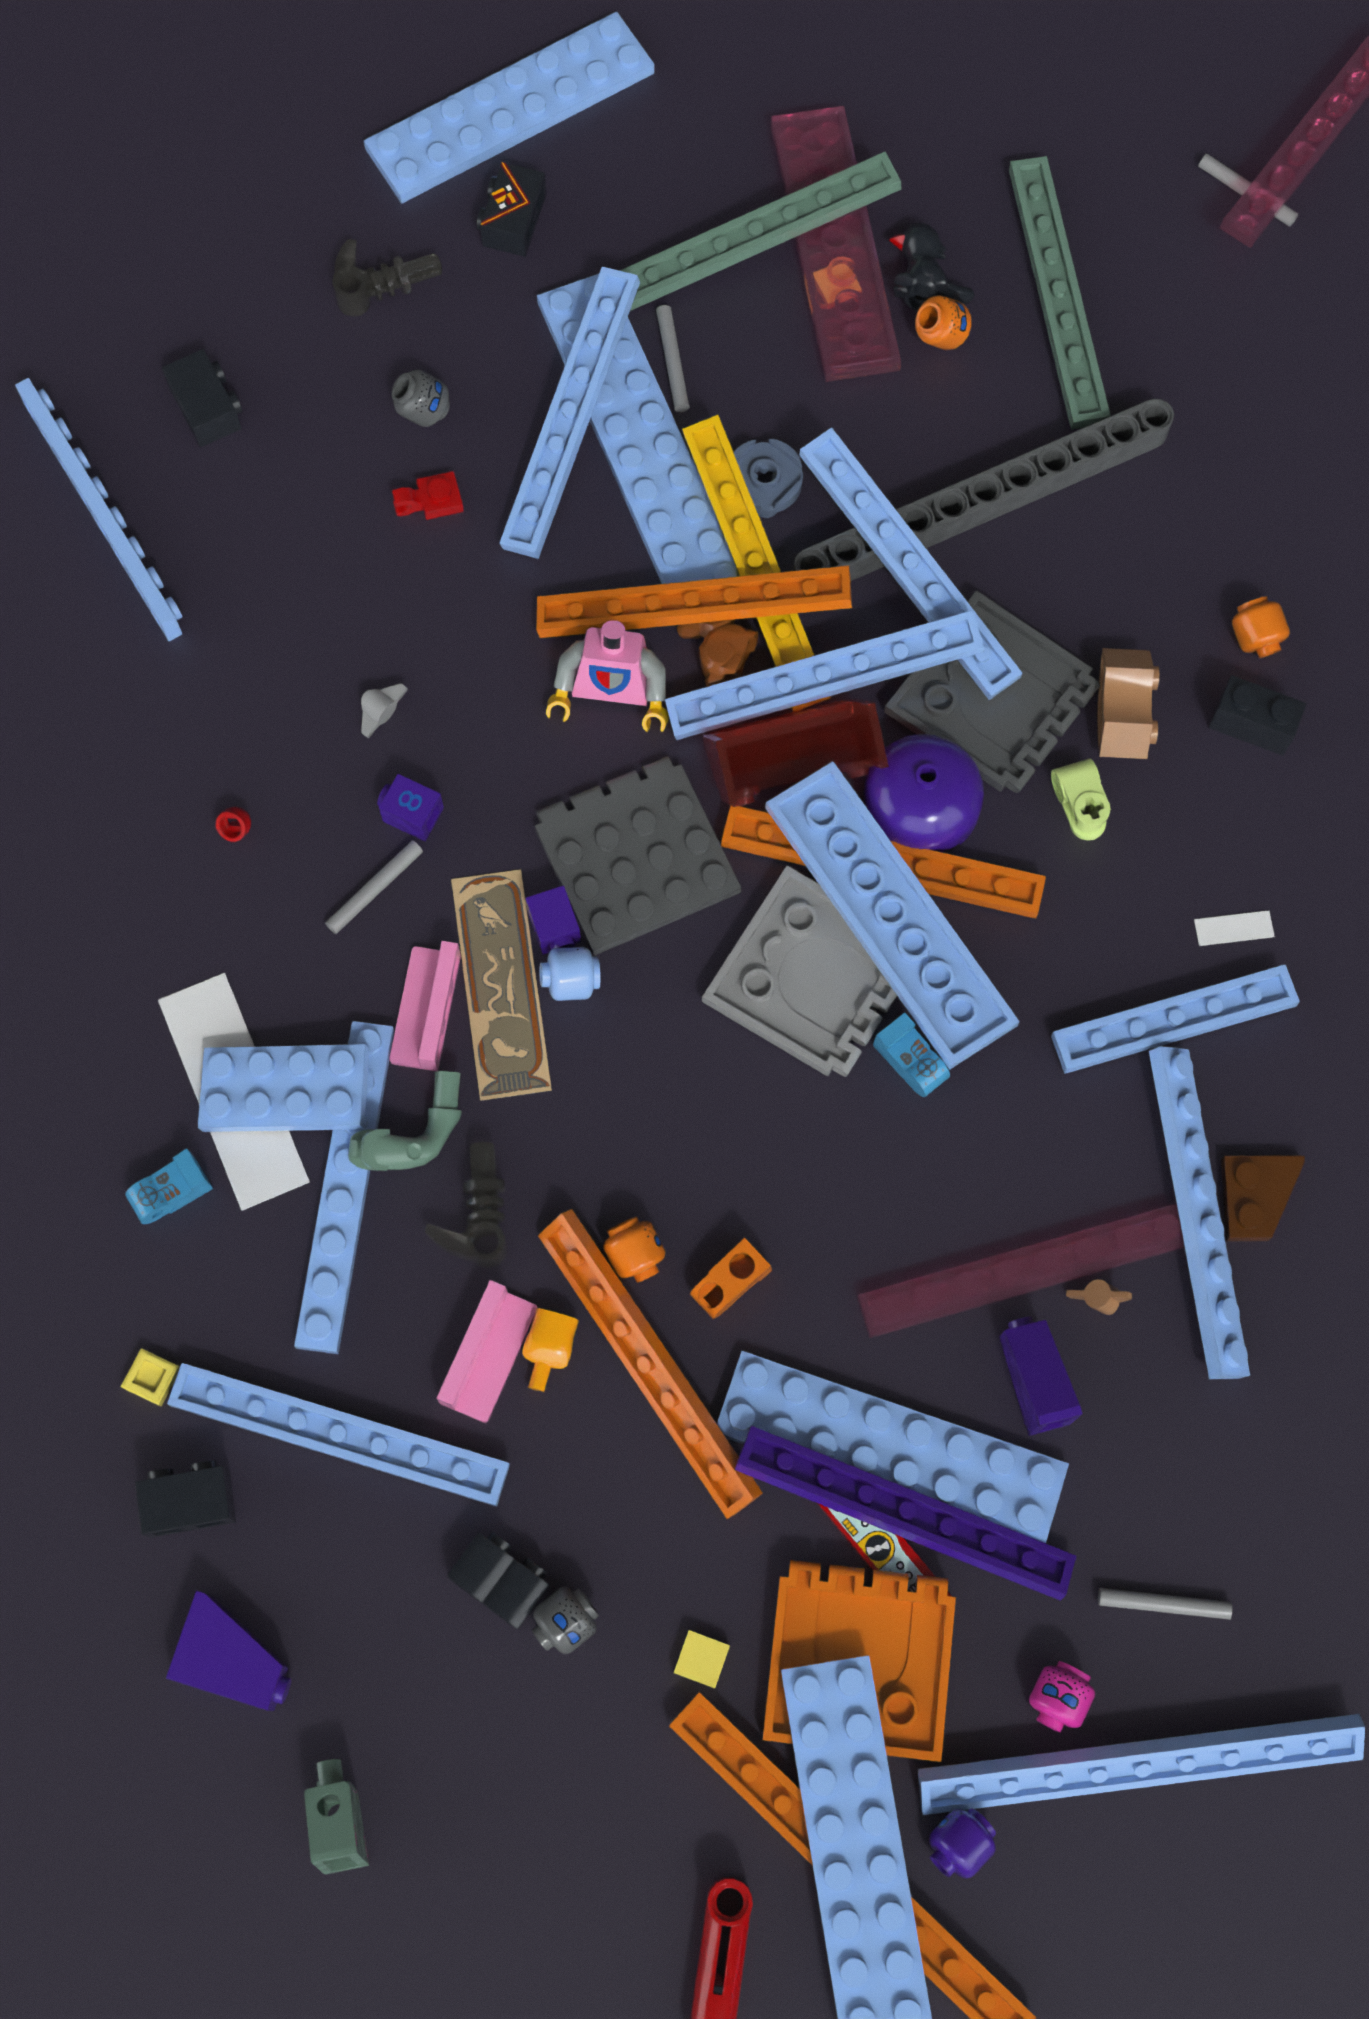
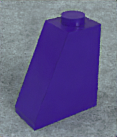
[999,1316,1083,1436]
[166,1591,291,1711]

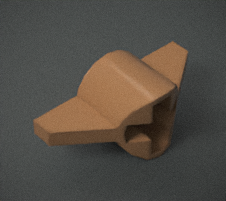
[1066,1279,1132,1315]

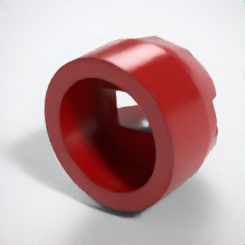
[216,806,251,842]

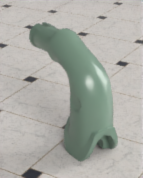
[348,1071,462,1171]

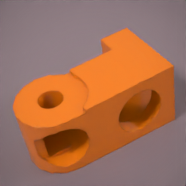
[690,1238,772,1319]

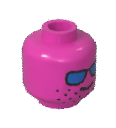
[1029,1661,1095,1733]

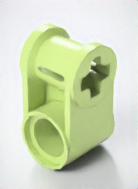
[1051,758,1111,841]

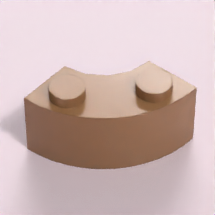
[1097,648,1159,759]

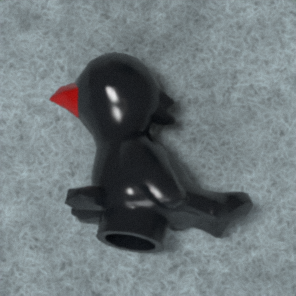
[889,223,975,311]

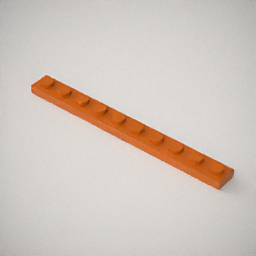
[669,1692,1036,2019]

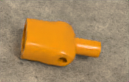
[522,1308,579,1392]

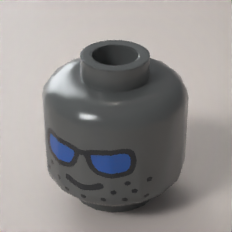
[392,369,450,427]
[532,1587,599,1654]

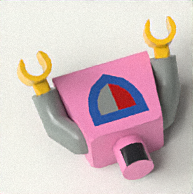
[546,621,669,732]

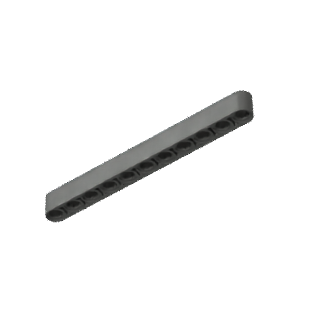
[794,399,1174,581]

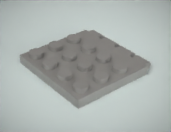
[702,866,897,1077]

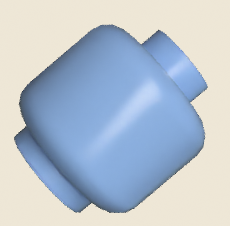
[539,947,600,1001]

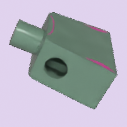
[304,1759,369,1875]

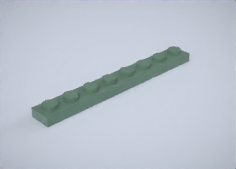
[620,152,902,311]
[1009,156,1111,430]

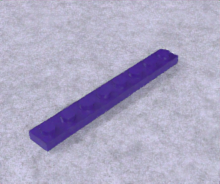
[734,1426,1076,1601]

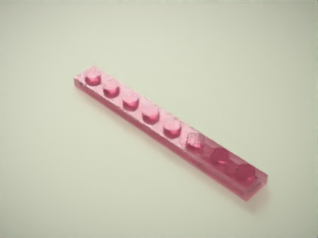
[1220,35,1369,248]
[857,1204,1185,1338]

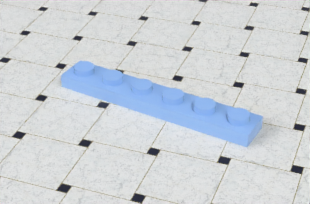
[1051,965,1300,1074]

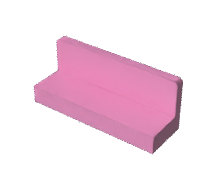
[389,941,461,1071]
[437,1280,537,1423]

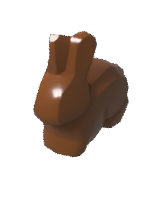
[677,619,758,687]

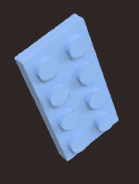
[198,1044,369,1132]

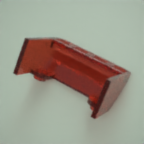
[702,698,889,807]

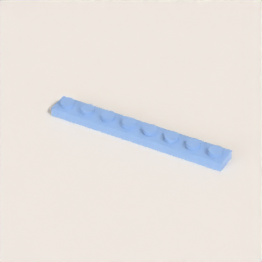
[499,267,640,559]
[15,378,182,641]
[799,428,1023,700]
[665,610,984,740]
[294,1021,394,1354]
[1149,1046,1250,1379]
[167,1363,510,1507]

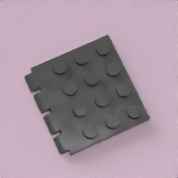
[884,591,1100,793]
[535,756,741,956]

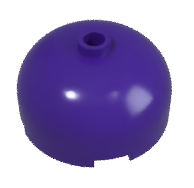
[862,734,984,852]

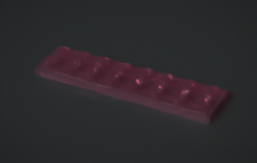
[771,106,901,382]

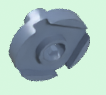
[734,439,803,518]

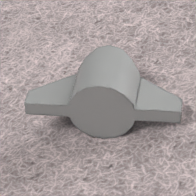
[361,683,408,739]

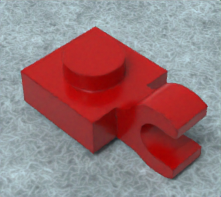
[392,471,463,520]

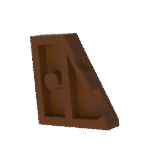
[1221,1156,1305,1241]

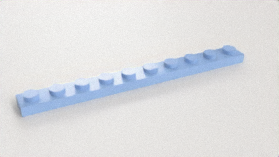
[918,1714,1365,1815]

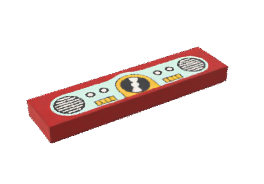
[817,1503,952,1597]

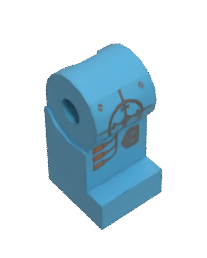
[873,1013,950,1097]
[125,1149,213,1224]

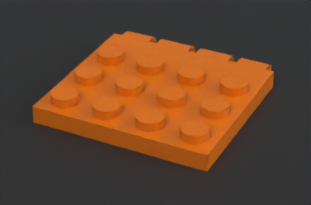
[763,1560,956,1762]

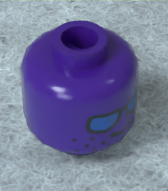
[929,1808,996,1878]

